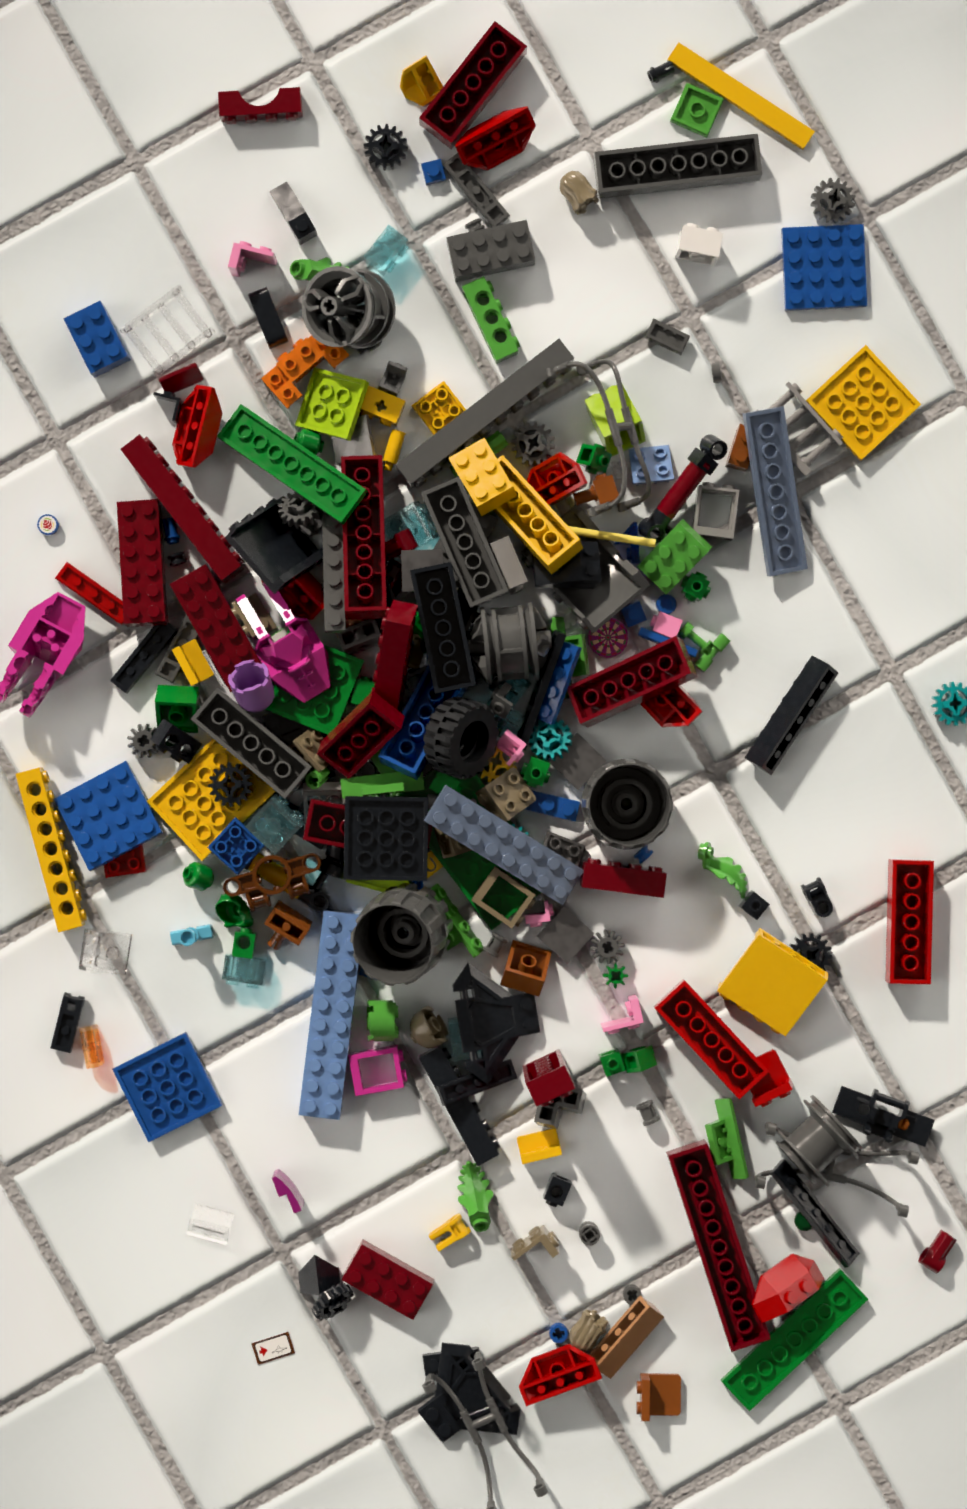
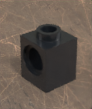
[738,890,770,920]
[543,1173,572,1207]

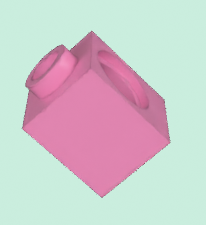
[649,612,683,638]

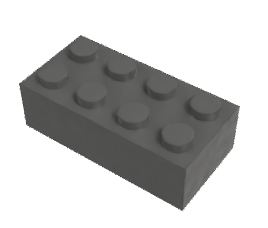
[446,220,536,282]

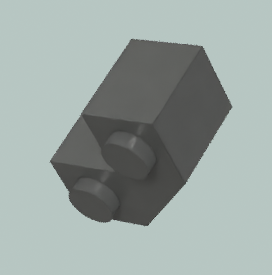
[534,1088,587,1130]

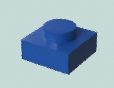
[421,159,446,185]
[620,601,647,628]

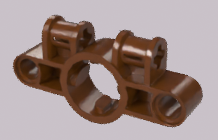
[223,853,322,912]

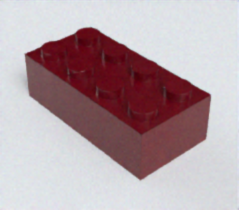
[317,691,405,779]
[580,858,667,898]
[342,1239,434,1320]

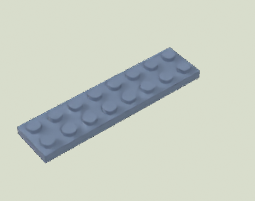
[743,406,808,577]
[424,785,583,905]

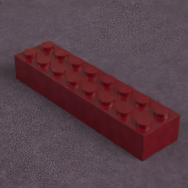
[120,434,245,584]
[341,455,387,620]

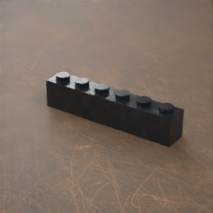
[745,656,838,775]
[419,1045,501,1166]

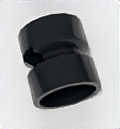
[318,845,344,879]

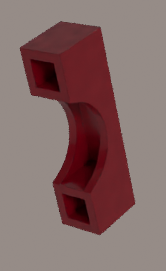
[218,87,303,124]

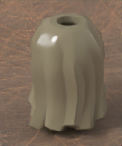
[559,171,599,215]
[569,1309,609,1352]

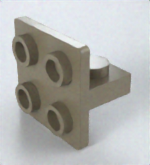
[289,728,330,772]

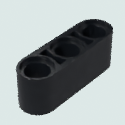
[248,287,289,349]

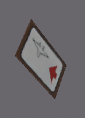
[251,1332,295,1365]

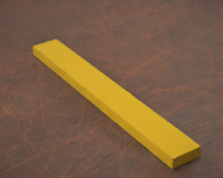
[667,42,815,150]

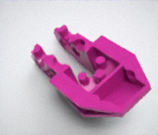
[235,582,331,703]
[0,592,86,718]

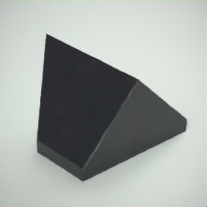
[298,1255,341,1295]

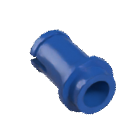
[162,518,180,545]

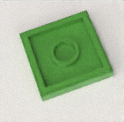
[670,83,724,138]

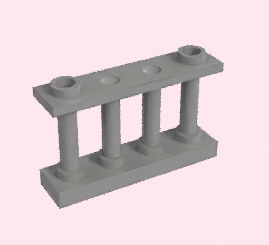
[756,382,843,476]

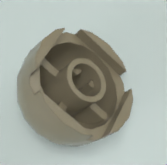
[410,1006,449,1049]

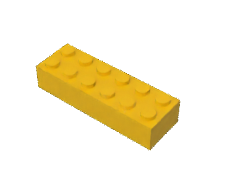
[494,455,583,575]

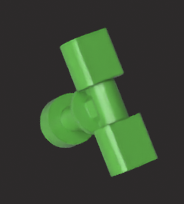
[678,622,730,672]

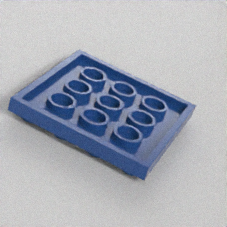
[781,224,867,311]
[54,761,163,871]
[112,1032,223,1142]

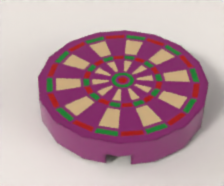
[587,618,628,658]

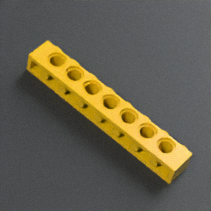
[16,767,87,933]

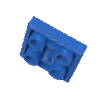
[207,817,266,875]

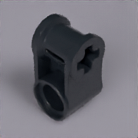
[801,877,833,917]

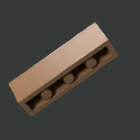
[589,1295,664,1379]

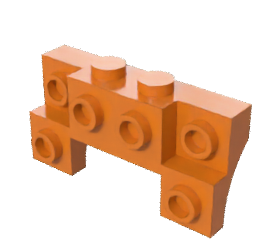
[261,335,350,409]

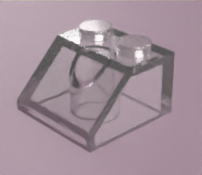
[79,928,132,975]

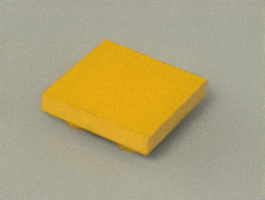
[411,381,466,435]

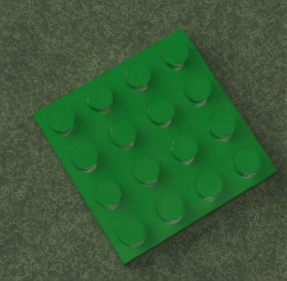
[265,630,365,735]

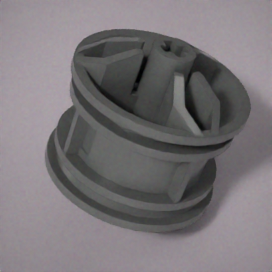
[302,266,396,349]
[468,602,552,685]

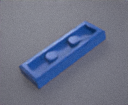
[637,627,698,658]

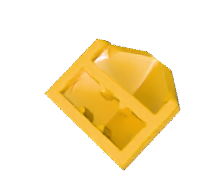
[400,55,443,106]

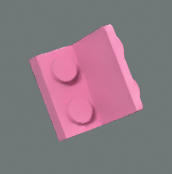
[228,241,277,277]
[601,994,644,1034]

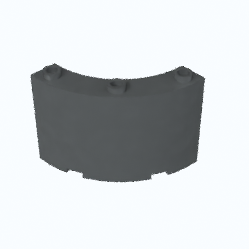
[520,504,650,633]

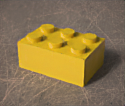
[449,438,517,516]

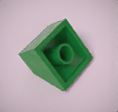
[155,685,200,733]

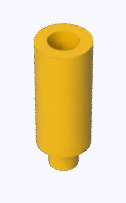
[383,429,406,471]

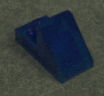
[613,522,640,565]

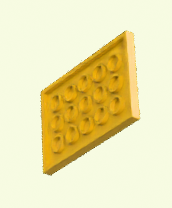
[147,739,276,861]

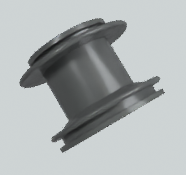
[775,1095,864,1187]

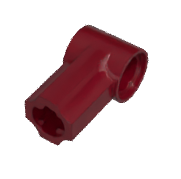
[385,528,419,563]
[918,1230,957,1274]

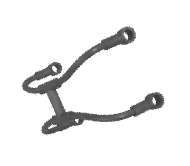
[545,359,651,517]
[754,1122,920,1218]
[422,1352,548,1509]

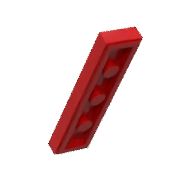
[55,562,124,626]

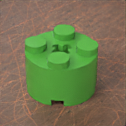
[366,1000,399,1042]

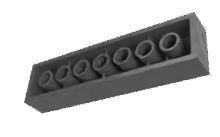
[593,134,763,199]

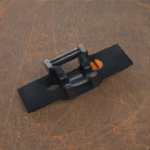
[832,1086,935,1147]

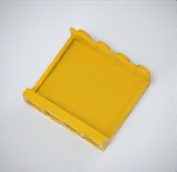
[717,928,828,1037]

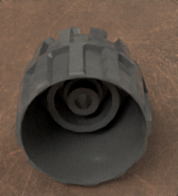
[581,759,673,850]
[350,883,453,986]

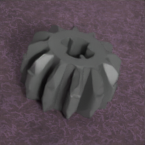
[127,724,159,758]
[590,929,625,964]

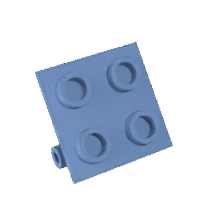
[628,445,674,486]

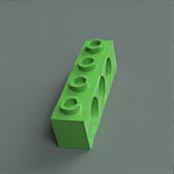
[462,276,520,364]

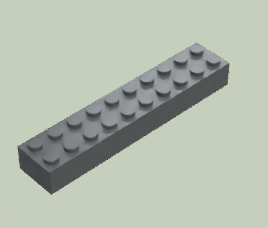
[395,338,574,489]

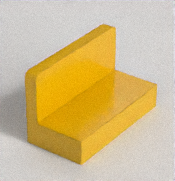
[172,639,214,686]
[517,1129,562,1164]

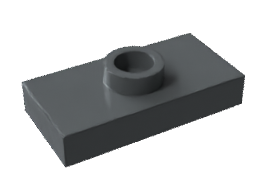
[644,318,690,355]

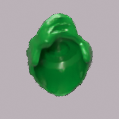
[215,894,254,928]

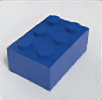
[63,301,131,378]

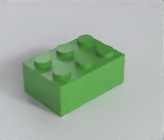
[637,519,712,595]

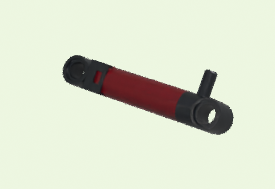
[638,434,728,543]

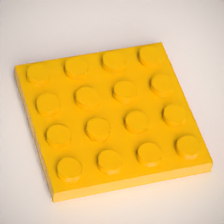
[806,345,921,461]

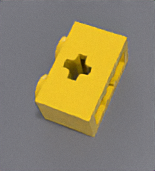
[360,386,406,427]

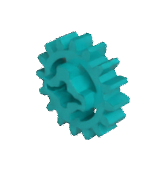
[931,682,967,726]
[528,720,573,761]

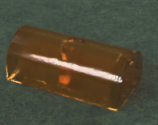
[79,1024,105,1069]

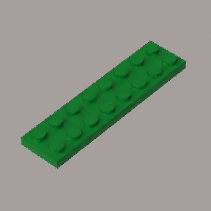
[217,404,368,525]
[721,1268,868,1411]

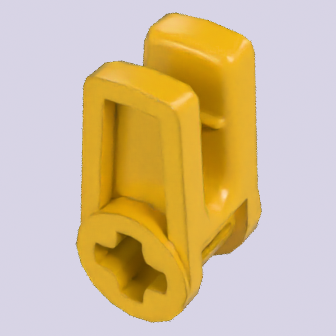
[428,1213,471,1252]

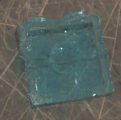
[384,501,438,558]
[245,795,305,855]

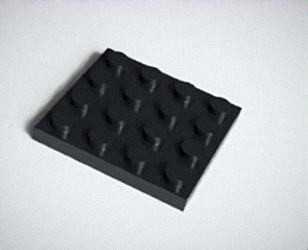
[343,796,429,881]

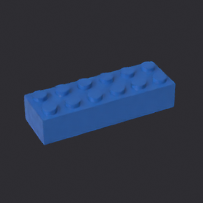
[378,664,474,780]

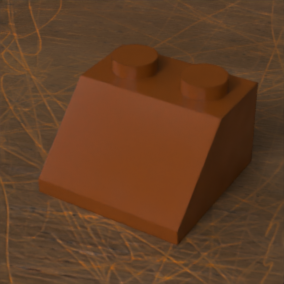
[500,940,552,997]

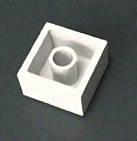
[675,223,724,266]

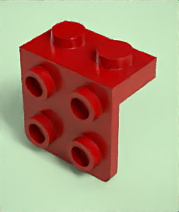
[750,1050,793,1107]

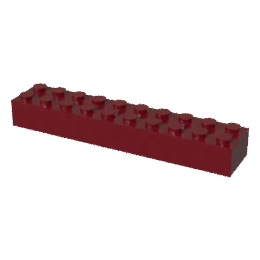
[666,1139,771,1352]

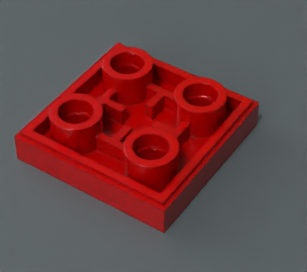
[104,844,147,878]

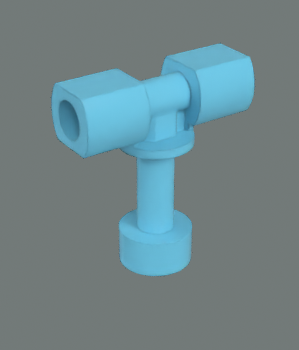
[170,924,214,946]

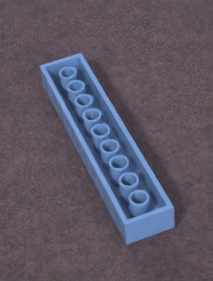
[299,909,360,1120]

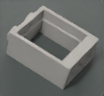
[692,482,740,541]
[489,536,528,595]

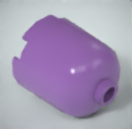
[228,660,274,713]

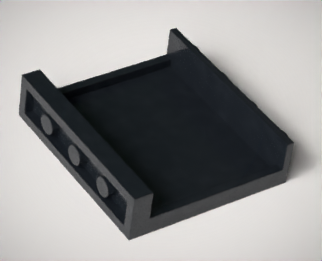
[225,496,323,594]

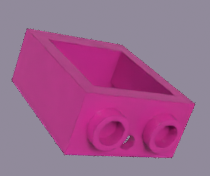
[348,1045,408,1096]

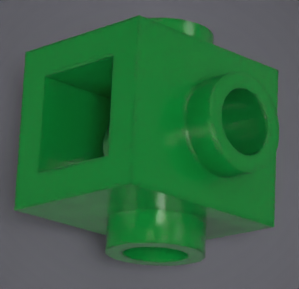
[576,443,612,475]
[680,571,711,603]
[520,756,551,789]

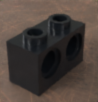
[150,719,202,764]

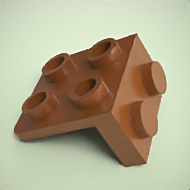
[636,1373,681,1421]

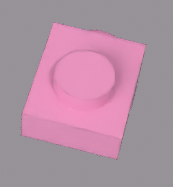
[496,729,527,766]
[525,900,554,927]

